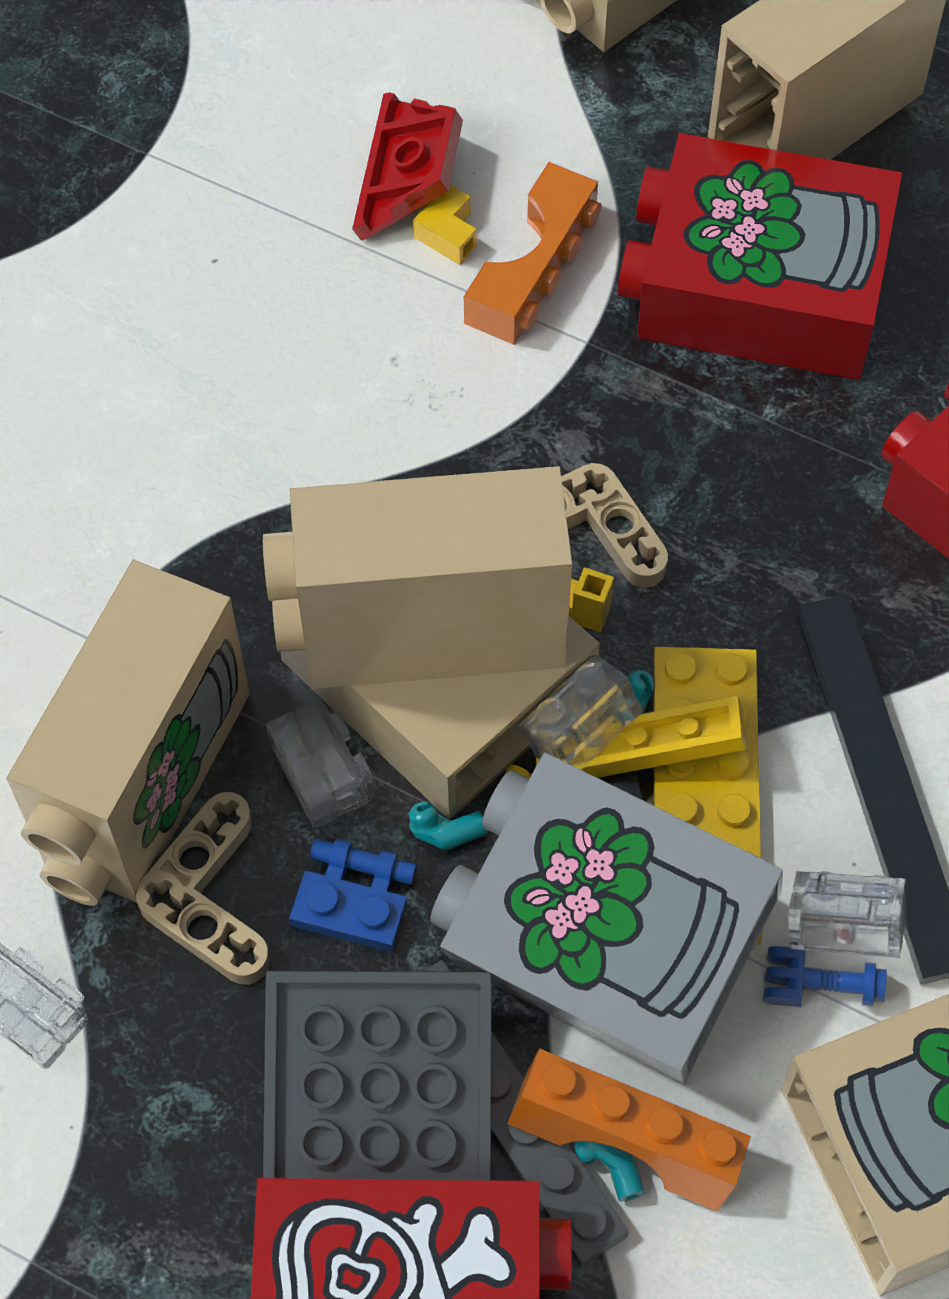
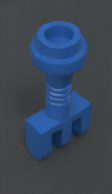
[763,946,887,1007]

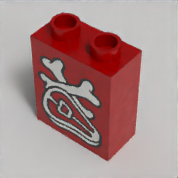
[251,1178,571,1299]

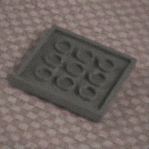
[263,970,491,1181]

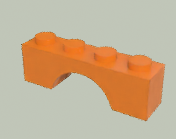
[463,162,602,345]
[508,1048,751,1211]

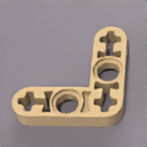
[561,463,668,588]
[136,792,270,985]

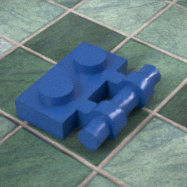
[289,838,417,953]

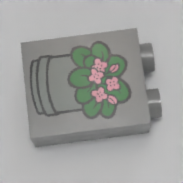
[430,752,783,1085]

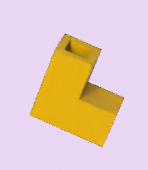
[413,184,477,265]
[569,567,614,633]

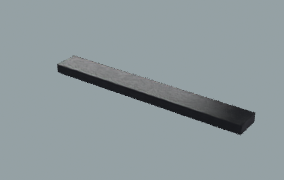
[797,595,949,985]

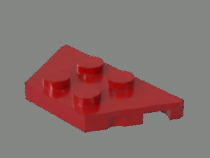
[352,92,463,240]

